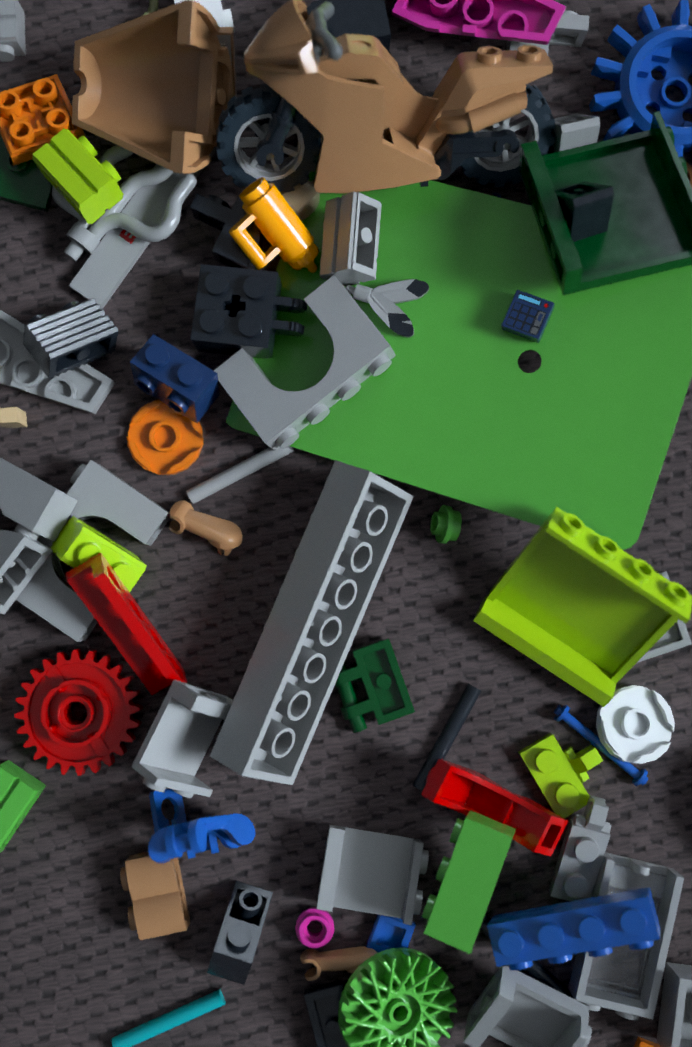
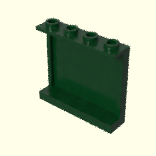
[519,111,692,295]

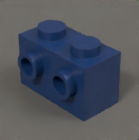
[130,334,219,423]

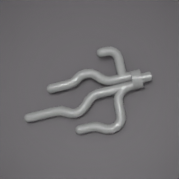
[51,145,197,261]

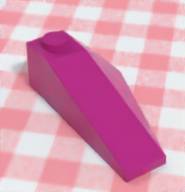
[391,0,566,45]

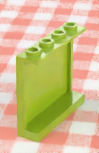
[473,507,692,707]

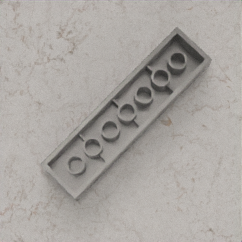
[210,460,414,785]

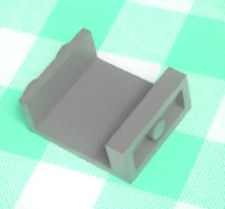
[131,680,233,798]
[316,824,429,925]

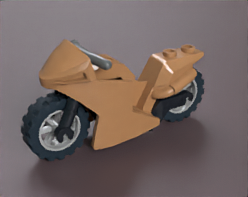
[216,0,556,194]

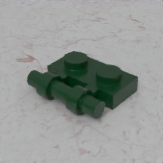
[334,638,415,733]

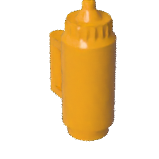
[228,177,319,273]

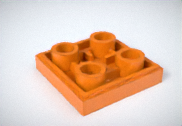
[0,74,85,165]

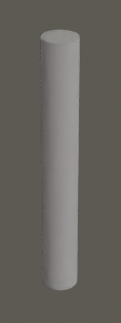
[186,446,294,504]

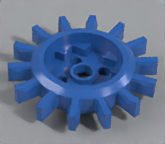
[589,0,692,157]

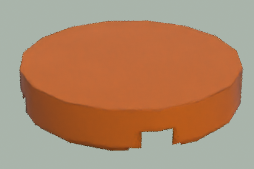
[127,400,204,475]

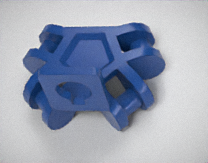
[148,789,255,863]

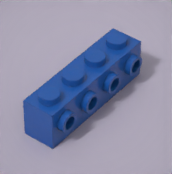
[487,887,660,971]

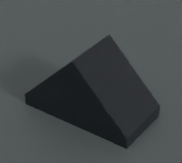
[555,181,614,242]

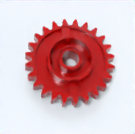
[14,649,143,776]

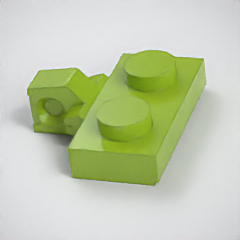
[518,733,603,818]

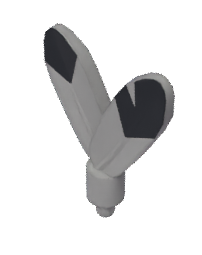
[345,279,429,338]

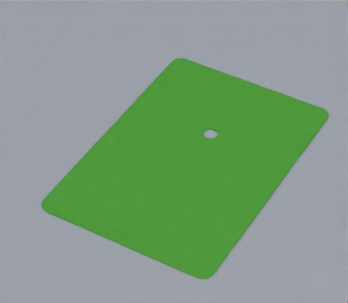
[226,157,692,550]

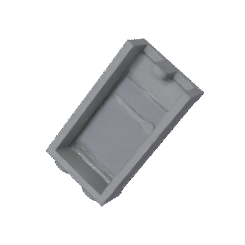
[568,852,684,1021]

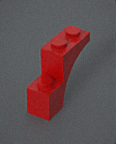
[421,758,568,857]

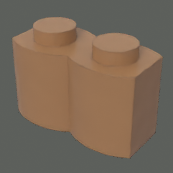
[120,852,190,941]

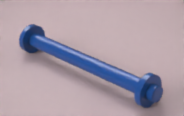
[554,705,648,786]

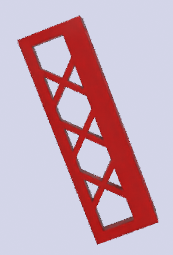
[66,552,188,695]

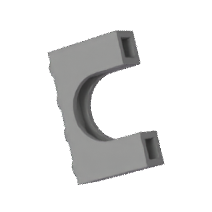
[214,275,396,451]
[16,460,170,642]

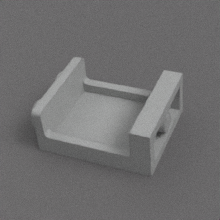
[463,965,592,1047]

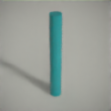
[111,989,226,1047]

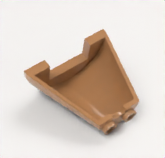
[72,0,233,174]

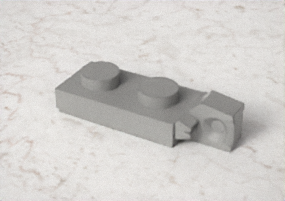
[549,795,611,901]

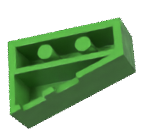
[422,810,516,954]

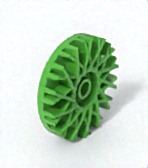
[338,947,457,1047]

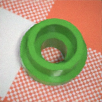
[430,505,462,544]

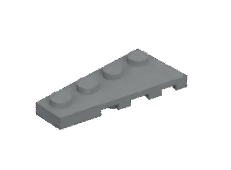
[0,310,115,414]

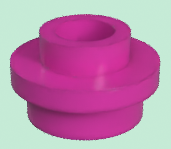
[295,907,334,948]

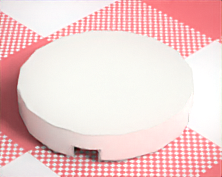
[596,685,675,764]

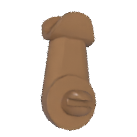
[170,500,243,556]
[300,946,377,981]

